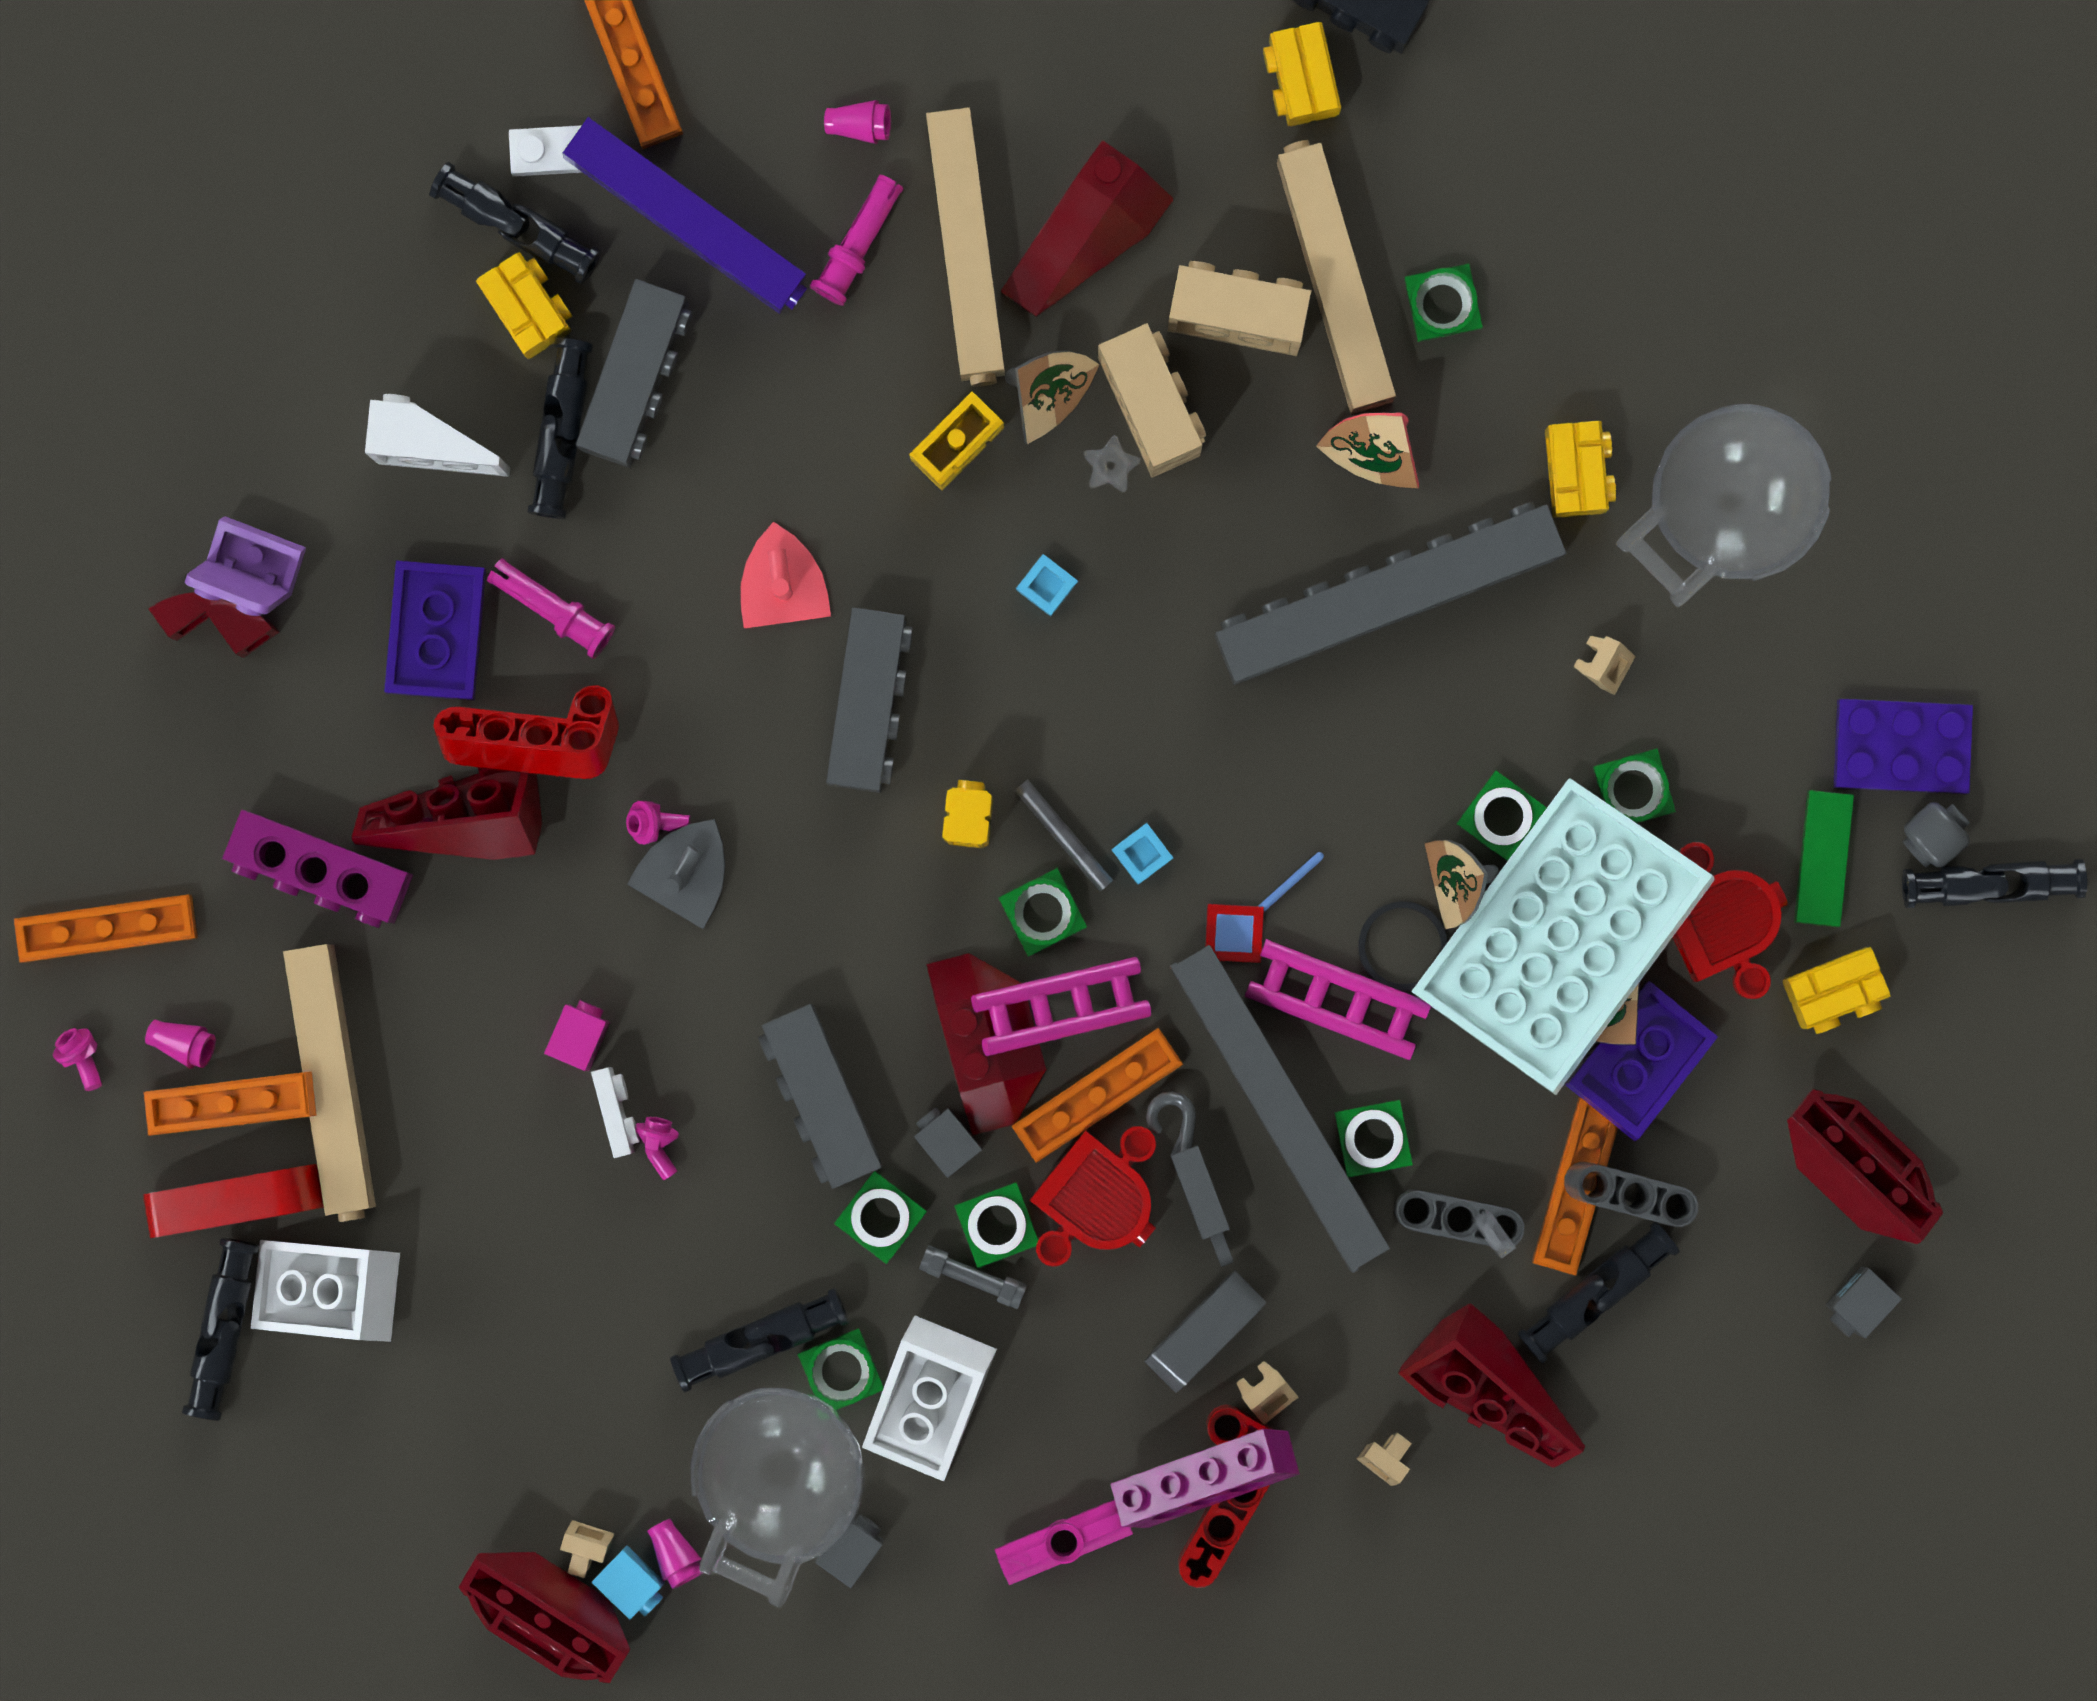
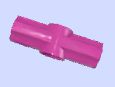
[995,1499,1133,1585]

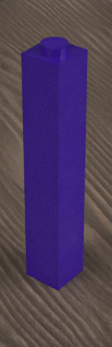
[562,117,807,314]

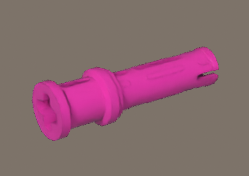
[810,175,904,306]
[487,558,615,659]

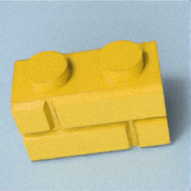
[1263,22,1341,126]
[476,252,572,359]
[909,392,1004,491]
[1545,421,1616,518]
[942,780,993,848]
[1783,947,1891,1034]

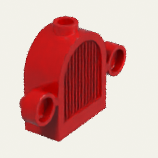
[1672,842,1788,999]
[1030,1126,1156,1267]

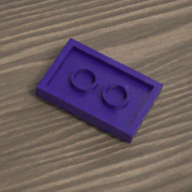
[384,560,486,701]
[1834,699,1973,794]
[1566,981,1718,1141]

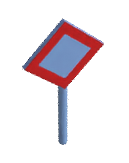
[1205,852,1324,963]

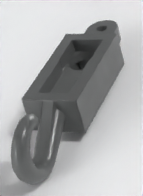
[1146,1091,1234,1267]

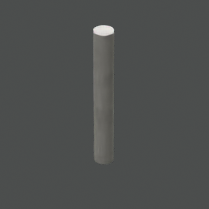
[1014,779,1113,891]

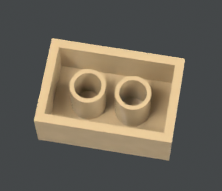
[1167,261,1311,356]
[1098,323,1206,478]

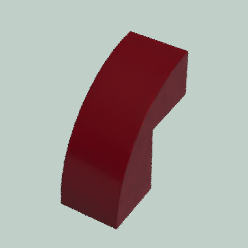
[148,592,280,658]

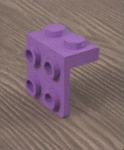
[185,516,306,616]

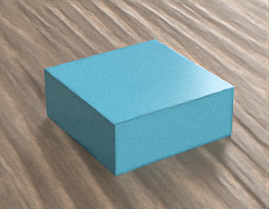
[1016,554,1078,617]
[1111,823,1173,885]

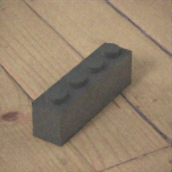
[576,279,693,468]
[826,607,913,793]
[758,1004,883,1189]

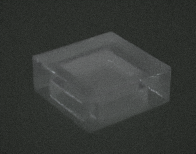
[1472,1210,1516,1258]

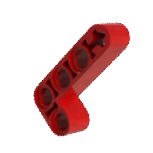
[433,685,619,779]
[143,1164,324,1238]
[1178,1405,1274,1588]

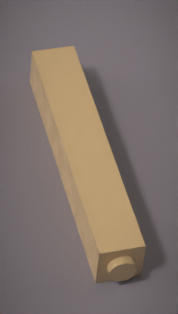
[926,107,1005,387]
[1276,140,1396,414]
[283,944,376,1222]

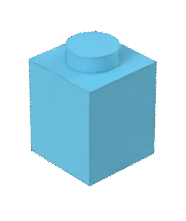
[591,1545,665,1619]

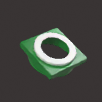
[1404,263,1483,342]
[1593,748,1676,823]
[1456,770,1547,861]
[998,868,1087,957]
[1334,1100,1413,1178]
[834,1171,927,1264]
[954,1182,1038,1268]
[798,1328,884,1416]

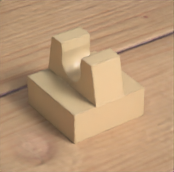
[1574,636,1636,695]
[1236,1361,1298,1424]
[1356,1433,1412,1486]
[560,1520,615,1578]

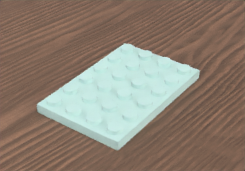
[1412,778,1715,1095]

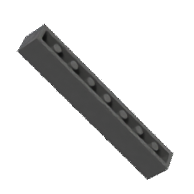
[1214,501,1567,685]

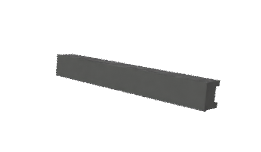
[1169,945,1390,1273]

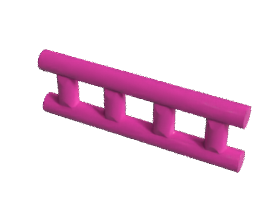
[1244,939,1431,1060]
[971,957,1151,1056]

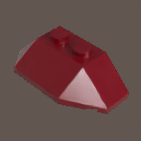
[926,953,1046,1135]
[1787,1089,1943,1244]
[459,1552,631,1683]

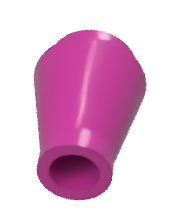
[824,100,891,144]
[145,1019,216,1069]
[647,1519,704,1589]

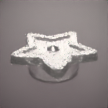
[1083,436,1140,492]

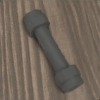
[919,1245,1027,1309]

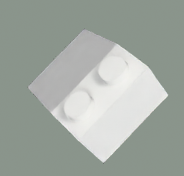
[365,394,510,477]
[251,1240,400,1342]
[862,1315,997,1481]

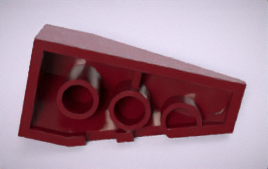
[1000,140,1174,317]
[351,767,542,860]
[1398,1303,1585,1468]

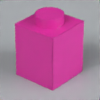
[544,1000,610,1071]

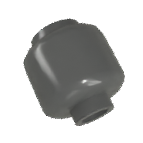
[1902,802,1970,868]

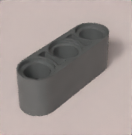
[1564,1162,1699,1227]
[1394,1190,1524,1248]
[1144,1270,1266,1393]

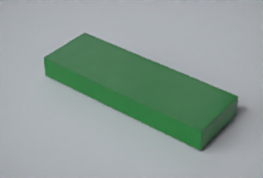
[1794,790,1854,927]

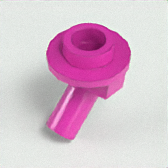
[626,801,691,845]
[53,1028,102,1091]
[635,1117,679,1180]

